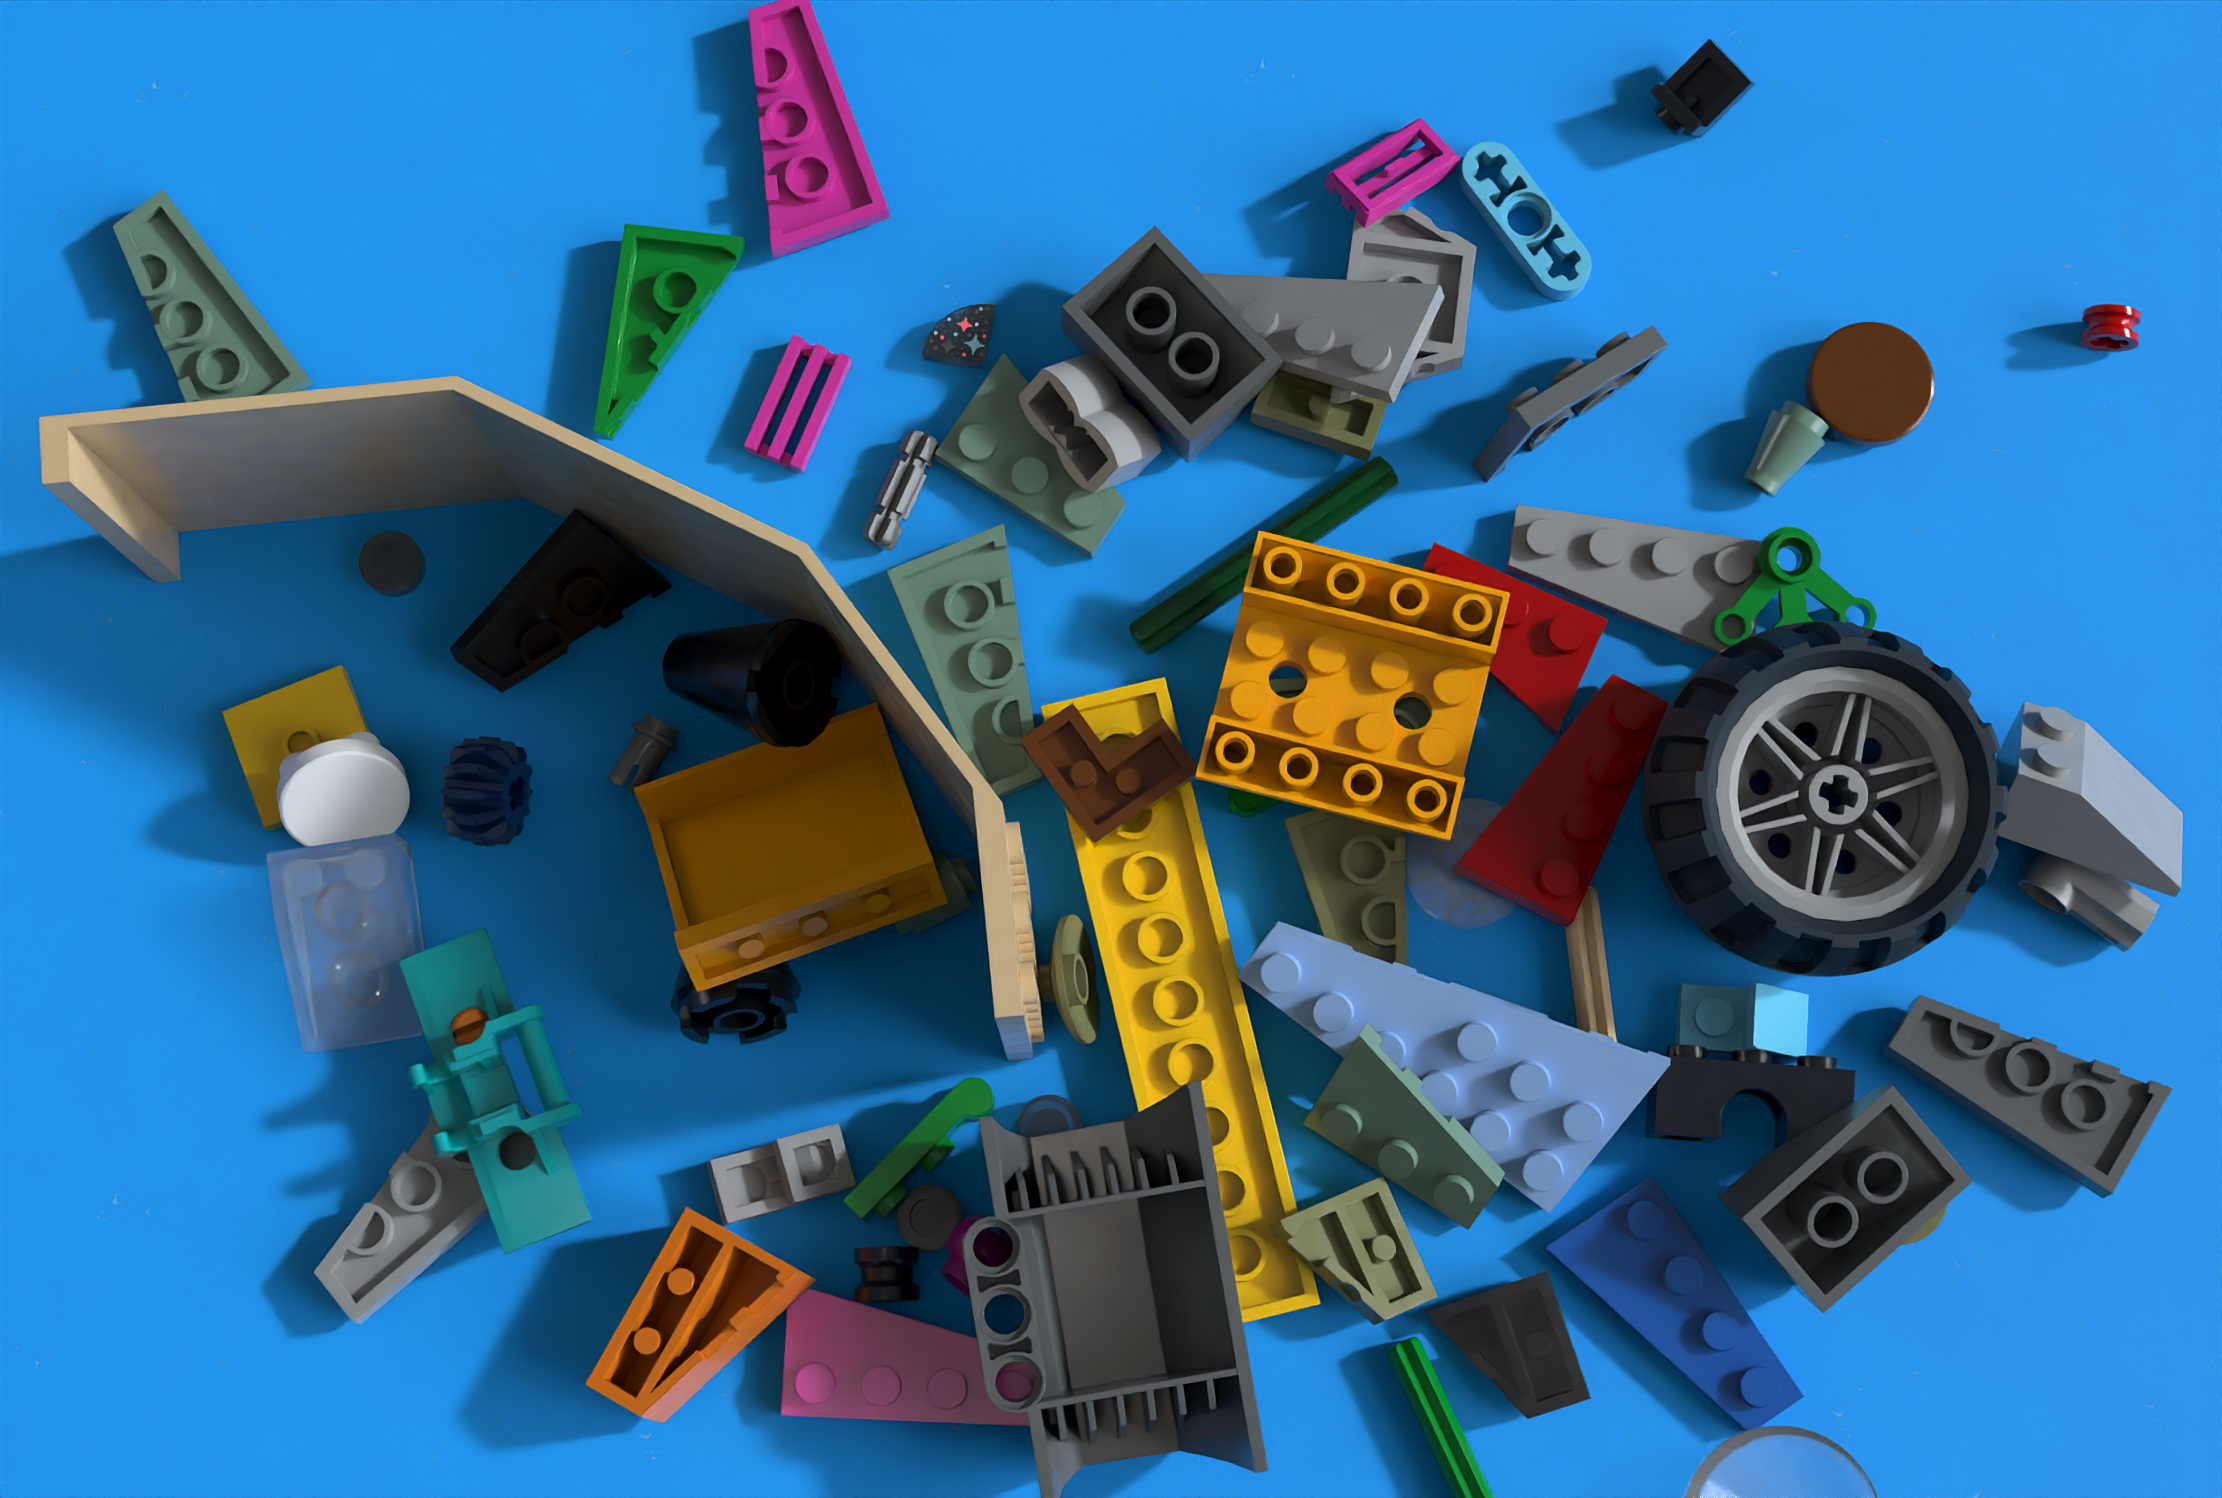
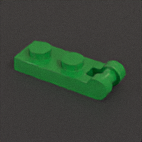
[843,1077,995,1223]

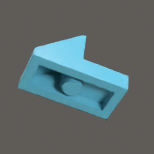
[1675,983,1809,1060]

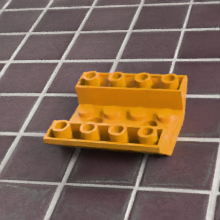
[1195,530,1510,843]

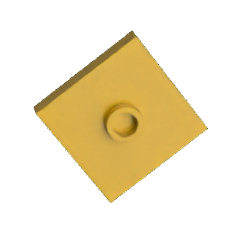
[222,665,370,831]

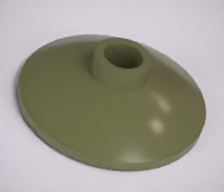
[1038,914,1100,1045]

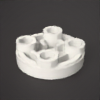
[277,731,410,854]

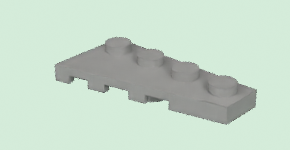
[1201,273,1445,404]

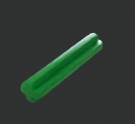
[1387,1337,1494,1498]

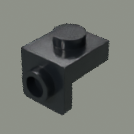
[1650,39,1755,137]

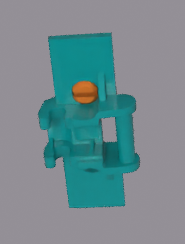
[399,928,593,1255]

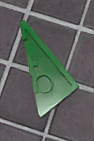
[593,224,746,441]

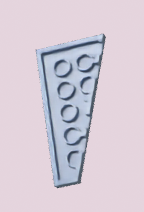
[1237,921,1671,1213]

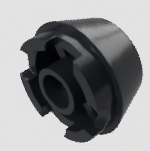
[671,960,801,1044]

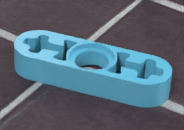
[1459,141,1592,301]

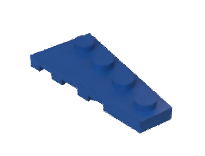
[1542,1175,1804,1434]

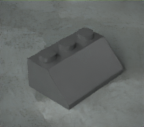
[1062,226,1284,463]

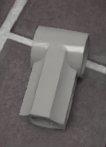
[2018,851,2160,952]

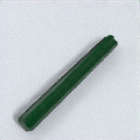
[1129,456,1399,655]

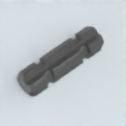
[862,429,939,550]

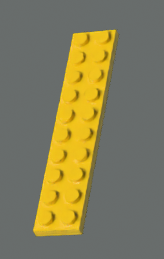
[1041,677,1321,1323]

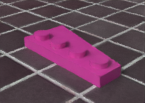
[781,1288,1034,1426]

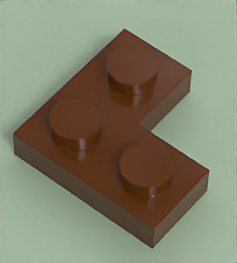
[1020,703,1198,848]

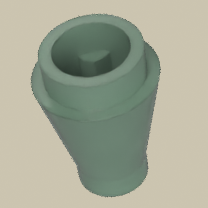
[1742,400,1829,498]

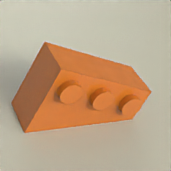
[585,1207,816,1423]

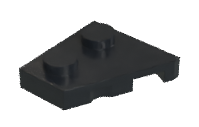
[1427,1271,1592,1419]

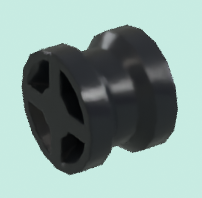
[854,1246,920,1303]

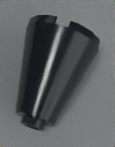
[662,619,841,747]

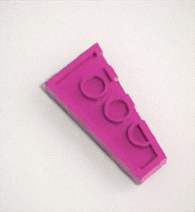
[748,0,890,259]

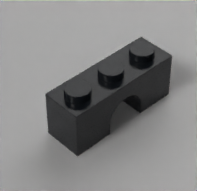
[1645,1045,1856,1149]

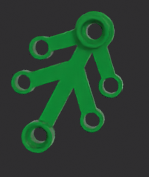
[1710,527,1877,743]

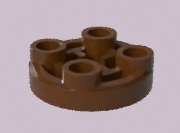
[1805,322,1935,448]

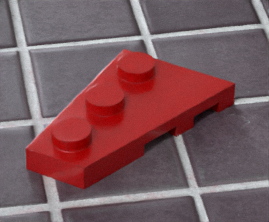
[1421,542,1608,737]

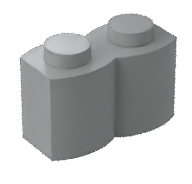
[1018,354,1162,494]

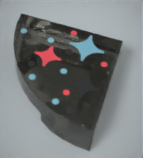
[922,304,995,370]

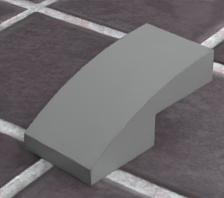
[706,1123,856,1227]

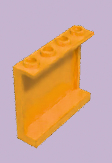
[633,702,948,993]

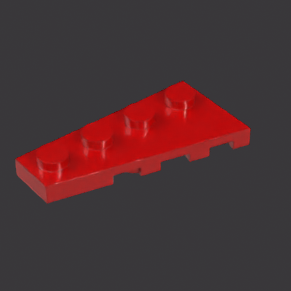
[1451,674,1669,928]

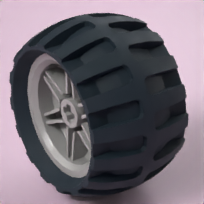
[1642,621,2008,977]

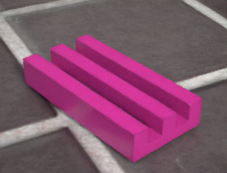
[1325,117,1460,228]
[744,334,852,474]

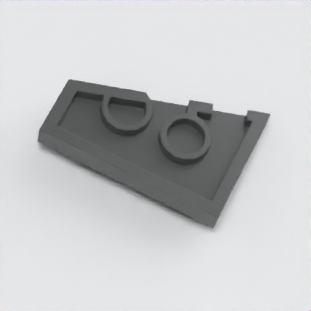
[1471,325,1668,483]

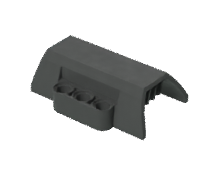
[963,1080,1268,1498]

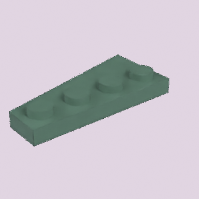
[112,189,314,402]
[887,523,1042,799]

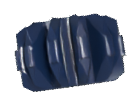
[439,736,534,847]

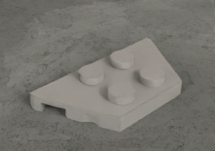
[1330,180,1476,404]

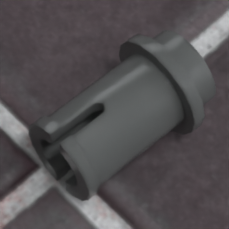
[607,713,679,794]

